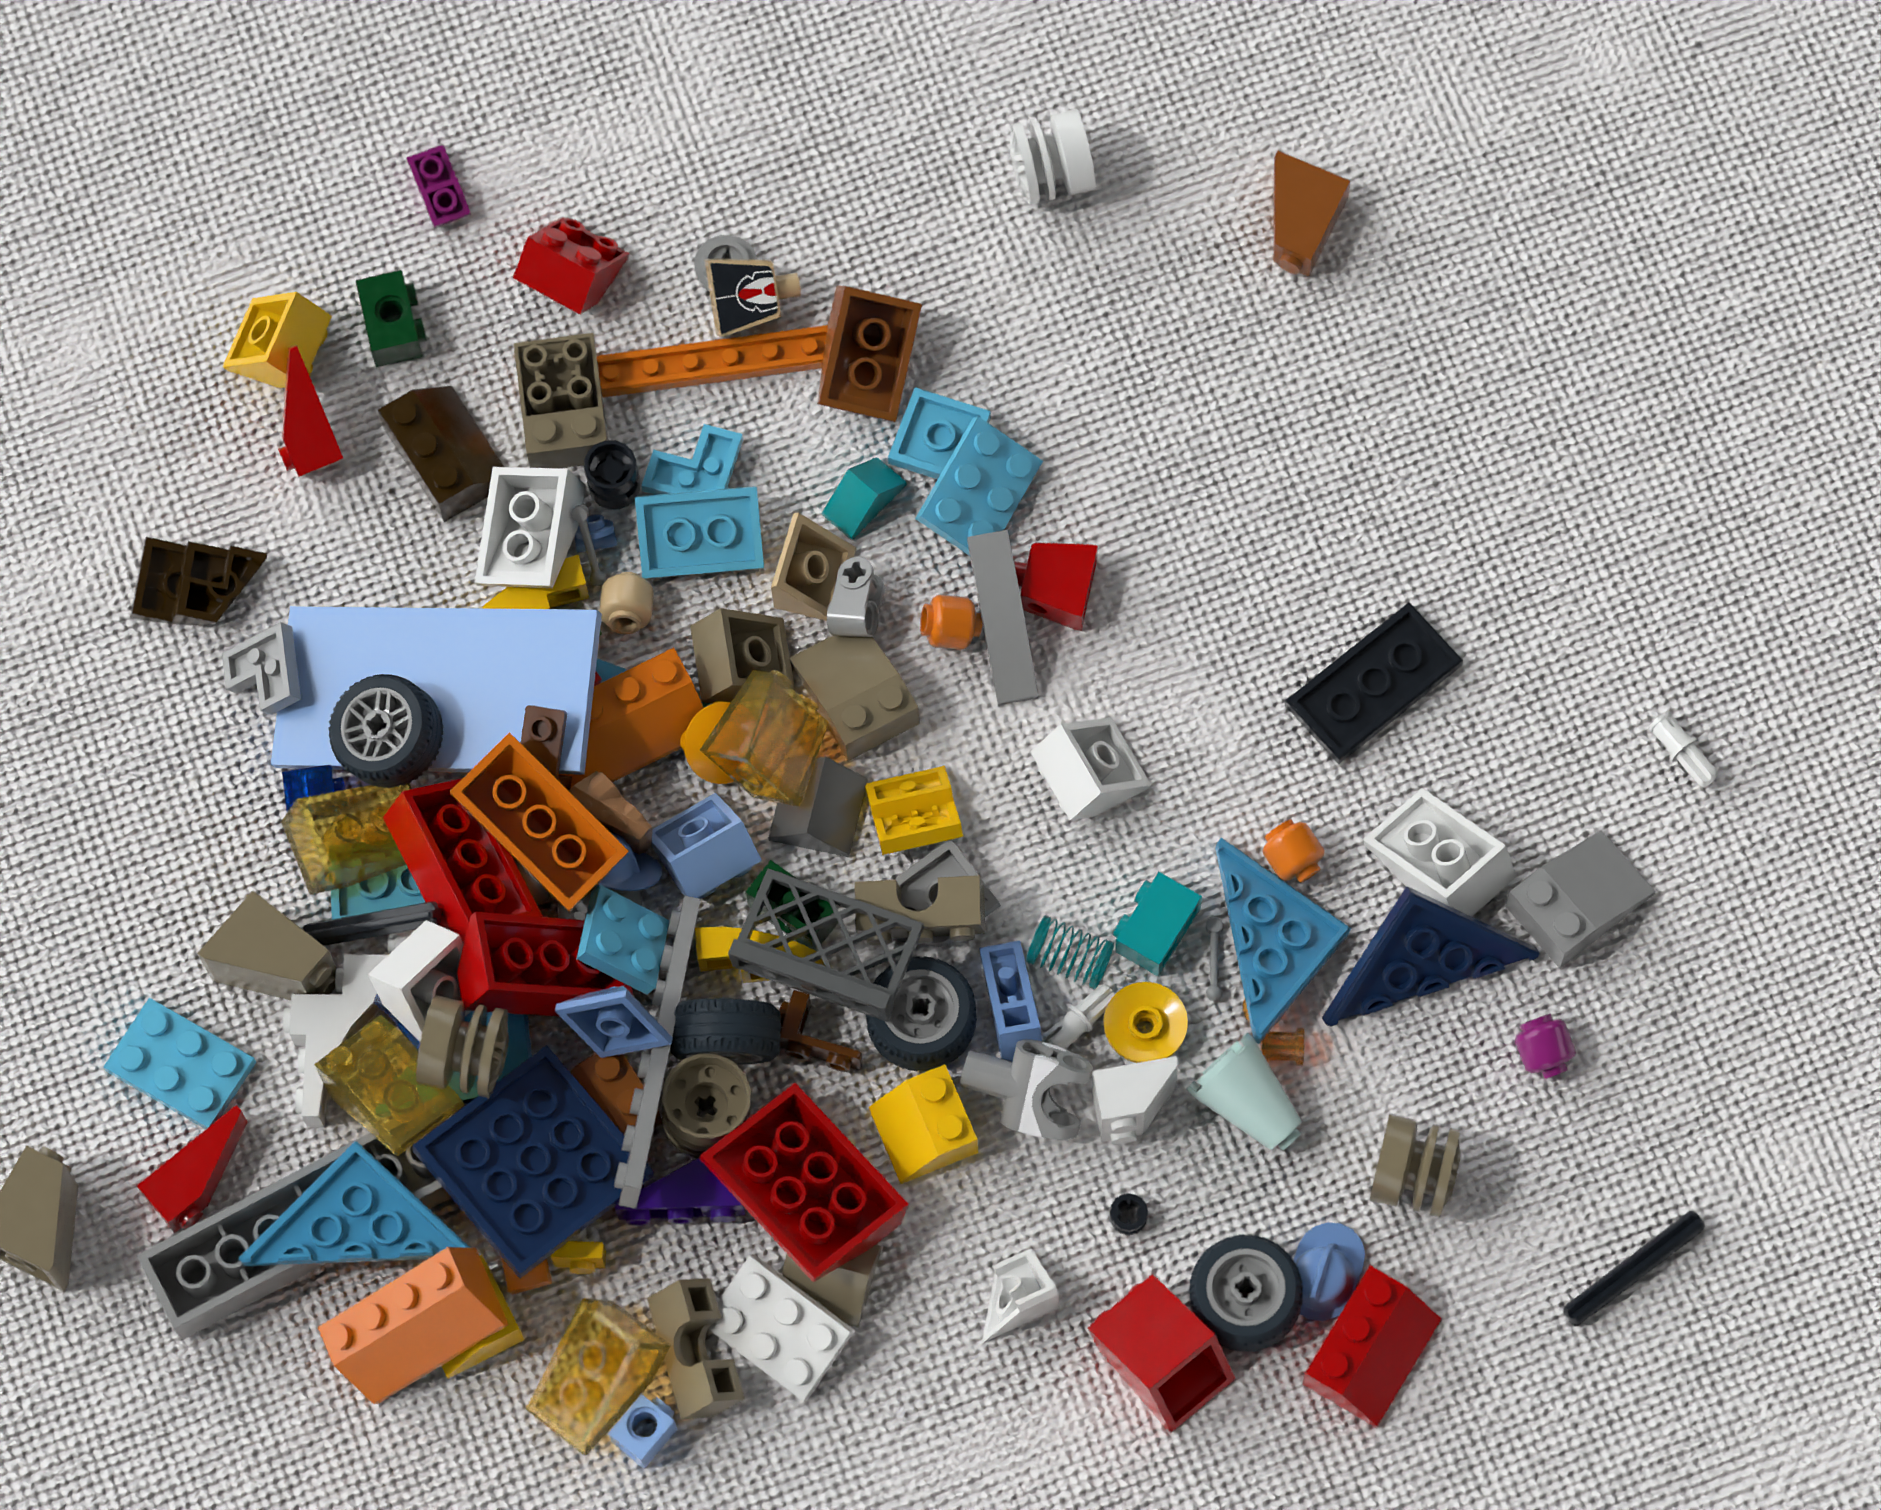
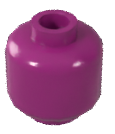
[1515,1013,1576,1079]

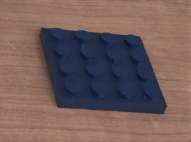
[413,1045,654,1279]

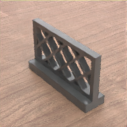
[728,869,924,1022]

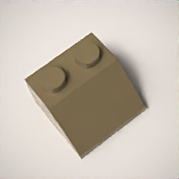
[690,608,796,705]

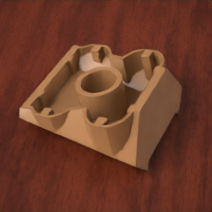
[569,771,653,855]

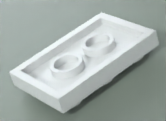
[709,1254,855,1401]

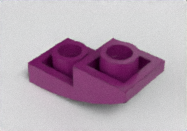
[406,144,471,228]

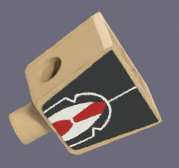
[704,259,801,337]

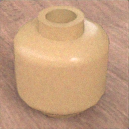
[599,572,654,635]

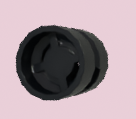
[584,440,640,510]

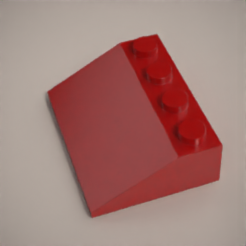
[700,1083,909,1282]

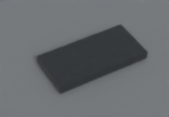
[1285,602,1463,765]

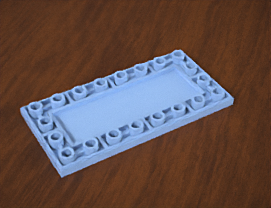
[271,606,602,775]

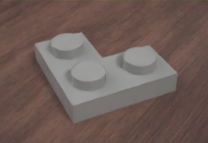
[222,622,301,715]

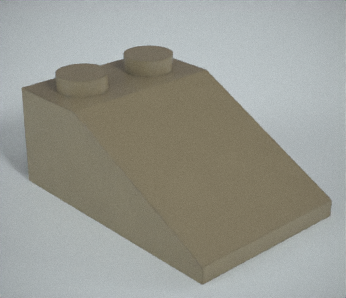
[790,636,920,761]

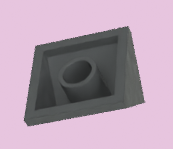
[768,756,868,857]

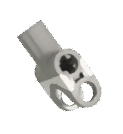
[960,1039,1093,1140]

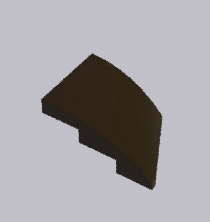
[130,537,268,625]

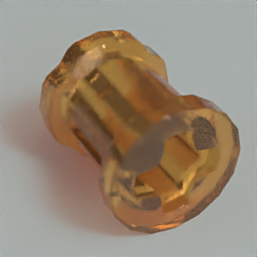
[1260,1028,1304,1066]

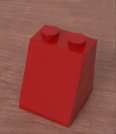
[1087,1274,1236,1433]

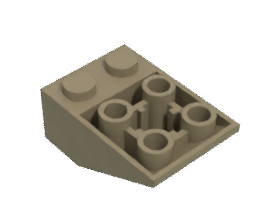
[513,333,608,469]

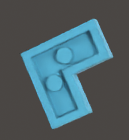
[641,424,743,495]

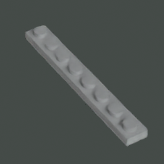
[614,895,701,1209]

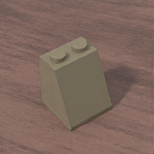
[197,890,337,1000]
[0,1145,79,1292]

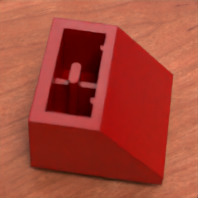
[513,217,630,315]

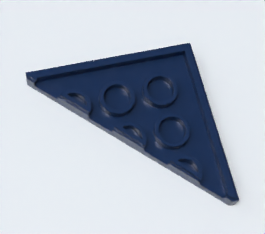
[1322,886,1540,1027]

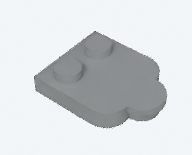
[895,839,1001,947]

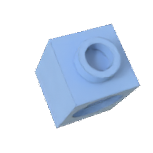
[608,1394,677,1469]

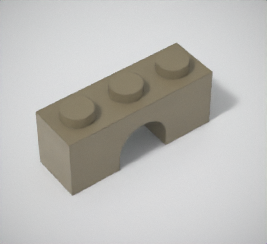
[854,875,985,946]
[647,1278,745,1420]

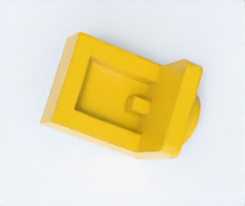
[551,1241,606,1274]

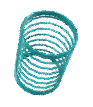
[1026,915,1114,990]

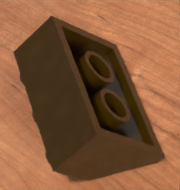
[378,386,504,522]

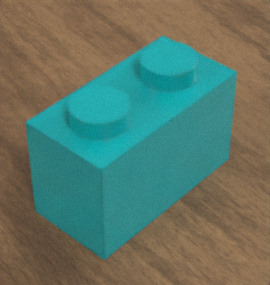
[1113,872,1202,977]

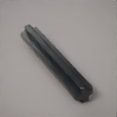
[303,901,443,946]
[1563,1210,1705,1326]

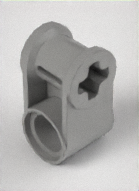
[827,556,885,637]

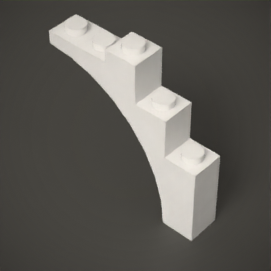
[283,930,415,1127]

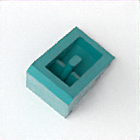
[822,457,907,540]

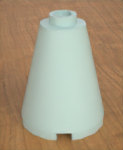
[1186,1032,1302,1150]

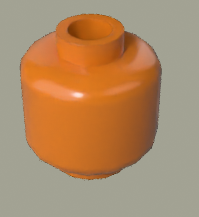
[920,595,983,650]
[1262,819,1325,883]

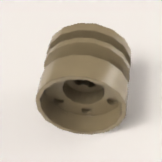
[416,996,509,1098]
[662,1054,751,1158]
[1369,1113,1461,1217]

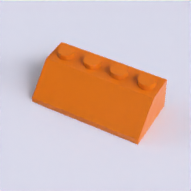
[560,647,704,788]
[450,732,629,913]
[318,1247,509,1404]

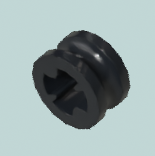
[1109,1193,1148,1236]

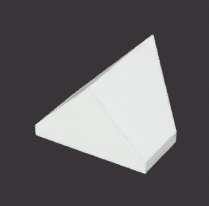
[982,1248,1059,1344]

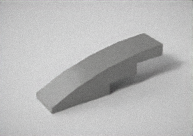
[967,530,1038,705]

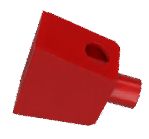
[1014,543,1098,631]

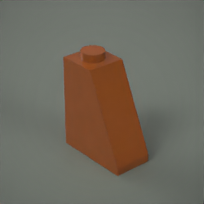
[1273,151,1350,276]

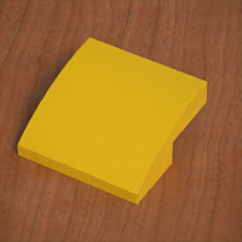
[865,766,964,855]

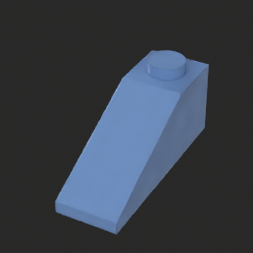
[979,940,1042,1062]

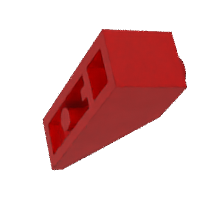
[278,345,344,477]
[136,1105,248,1233]

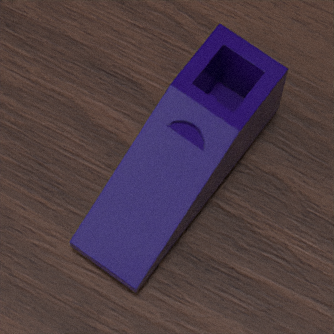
[615,1157,746,1226]

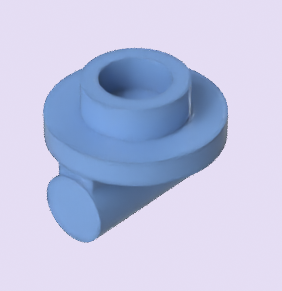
[574,515,617,553]

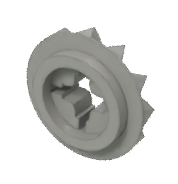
[694,235,757,291]

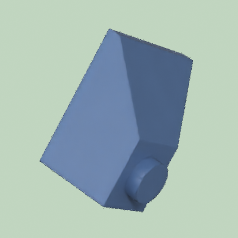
[555,986,673,1058]

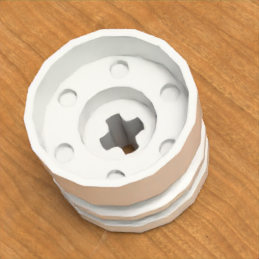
[1010,109,1096,205]

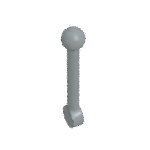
[572,505,605,586]
[1206,917,1223,1001]

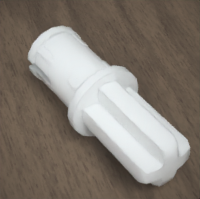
[1649,712,1718,787]
[1042,984,1115,1049]

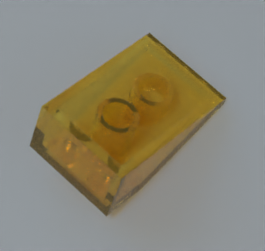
[281,783,412,894]
[314,1015,465,1156]
[525,1298,671,1455]

